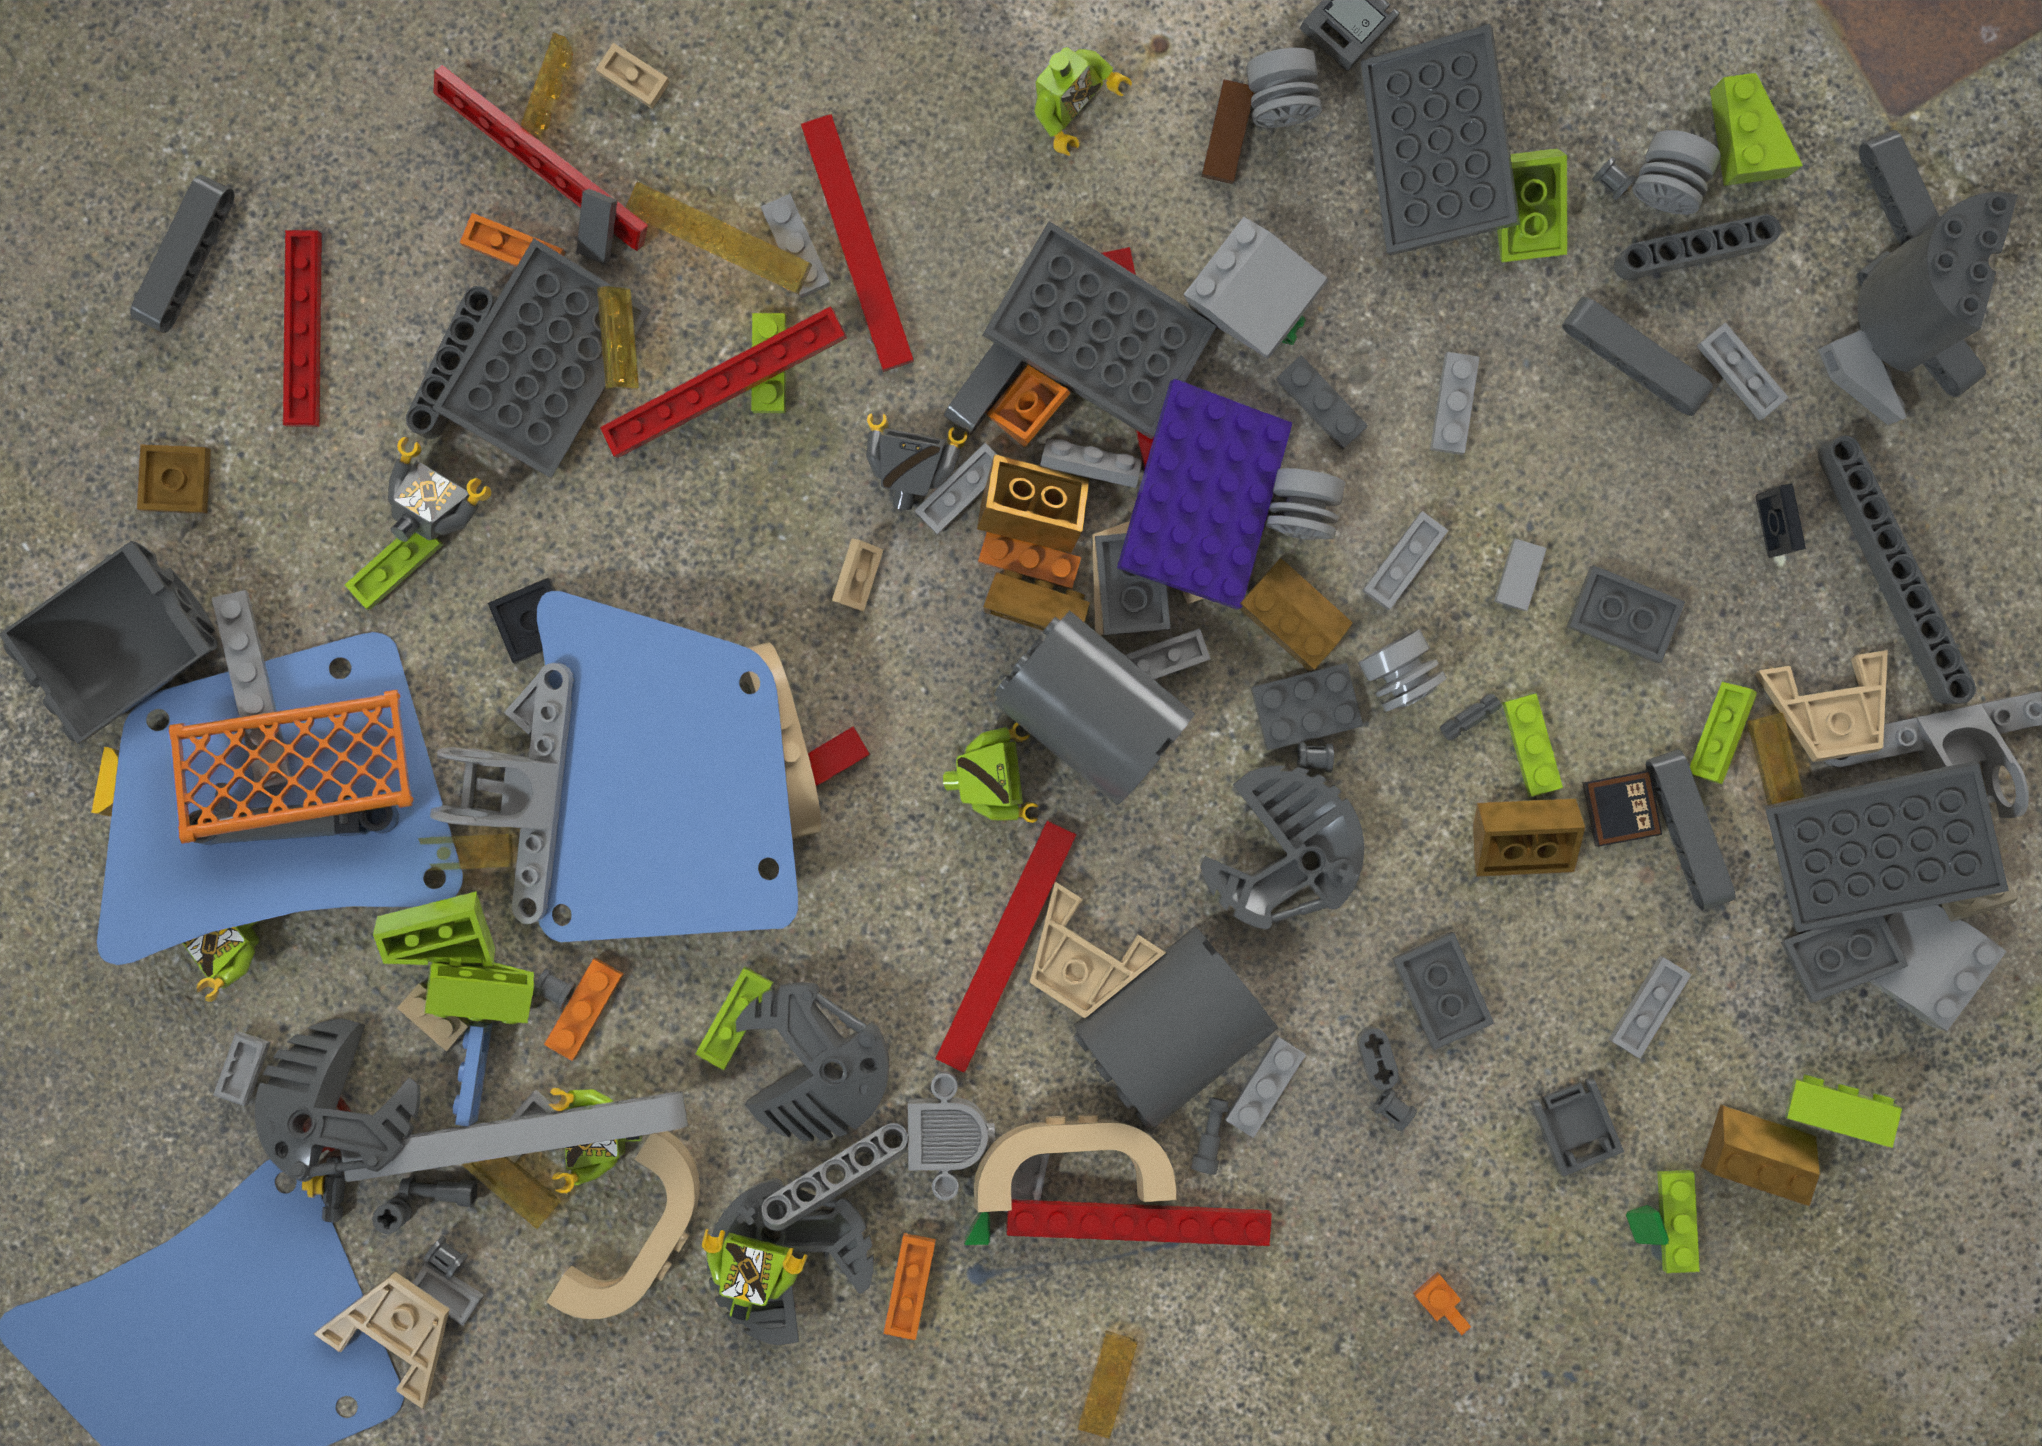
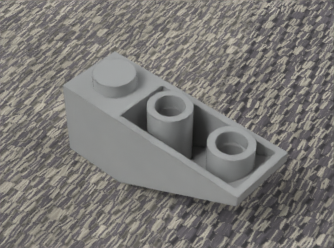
[1818,330,1907,425]

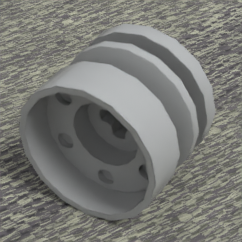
[1246,48,1322,128]
[1632,130,1721,215]
[1266,468,1346,540]
[1358,629,1447,712]

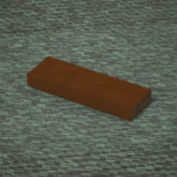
[1201,79,1254,184]

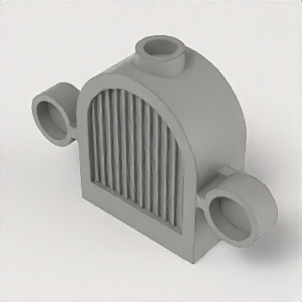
[908,1071,995,1200]

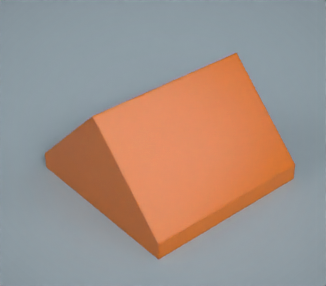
[986,365,1071,448]

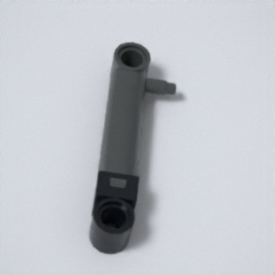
[189,783,399,845]

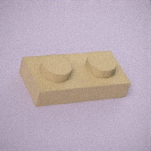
[595,43,670,109]
[832,538,884,612]
[397,982,471,1051]

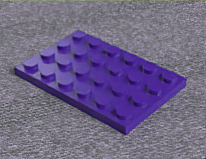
[1117,379,1292,610]

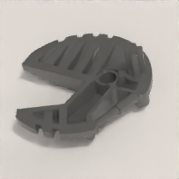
[1200,765,1364,930]
[736,982,890,1141]
[255,1018,420,1182]
[707,1178,874,1345]

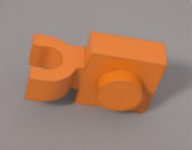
[1413,1272,1471,1336]

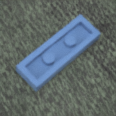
[453,1021,492,1127]

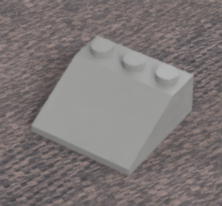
[1184,217,1328,359]
[1870,905,2007,1031]

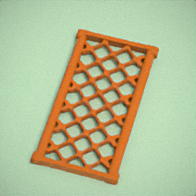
[169,690,414,844]

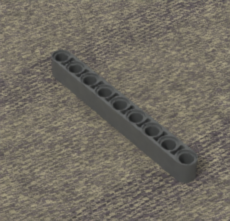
[1818,435,1976,704]

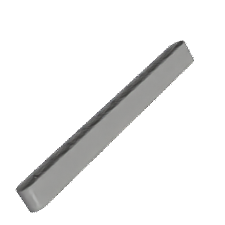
[340,1091,688,1182]

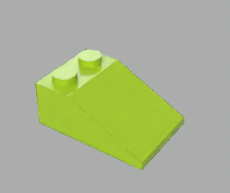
[1497,148,1567,262]

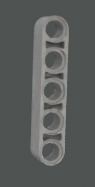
[762,1123,908,1231]

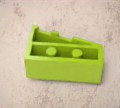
[1710,73,1803,186]
[373,892,495,967]
[425,962,534,1024]
[1785,1074,1902,1148]

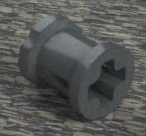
[1592,156,1636,201]
[1297,742,1334,773]
[533,968,576,1010]
[1372,1088,1417,1131]
[372,1197,412,1234]
[423,1235,468,1280]

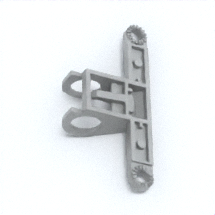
[430,663,574,924]
[1824,691,2042,818]

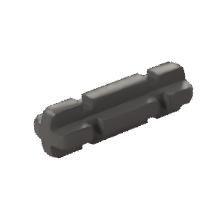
[1440,694,1501,741]
[322,1156,345,1222]

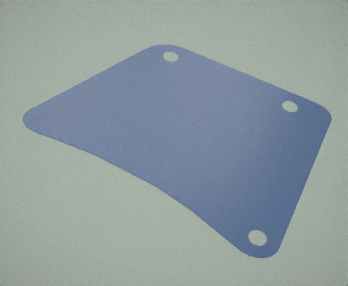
[537,591,798,942]
[97,632,463,965]
[0,1159,404,1446]

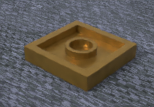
[137,444,211,514]

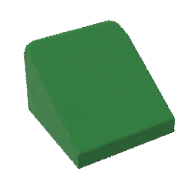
[1626,1205,1669,1245]
[964,1212,991,1245]

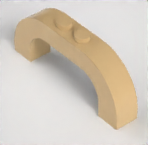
[741,642,821,840]
[974,1114,1176,1212]
[547,1131,700,1319]

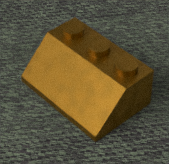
[977,454,1089,553]
[1240,557,1353,671]
[983,569,1090,631]
[1473,799,1585,877]
[1700,1104,1820,1206]

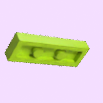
[751,313,786,413]
[344,532,443,610]
[1690,682,1757,785]
[1502,693,1563,797]
[695,966,774,1070]
[1657,1170,1700,1273]

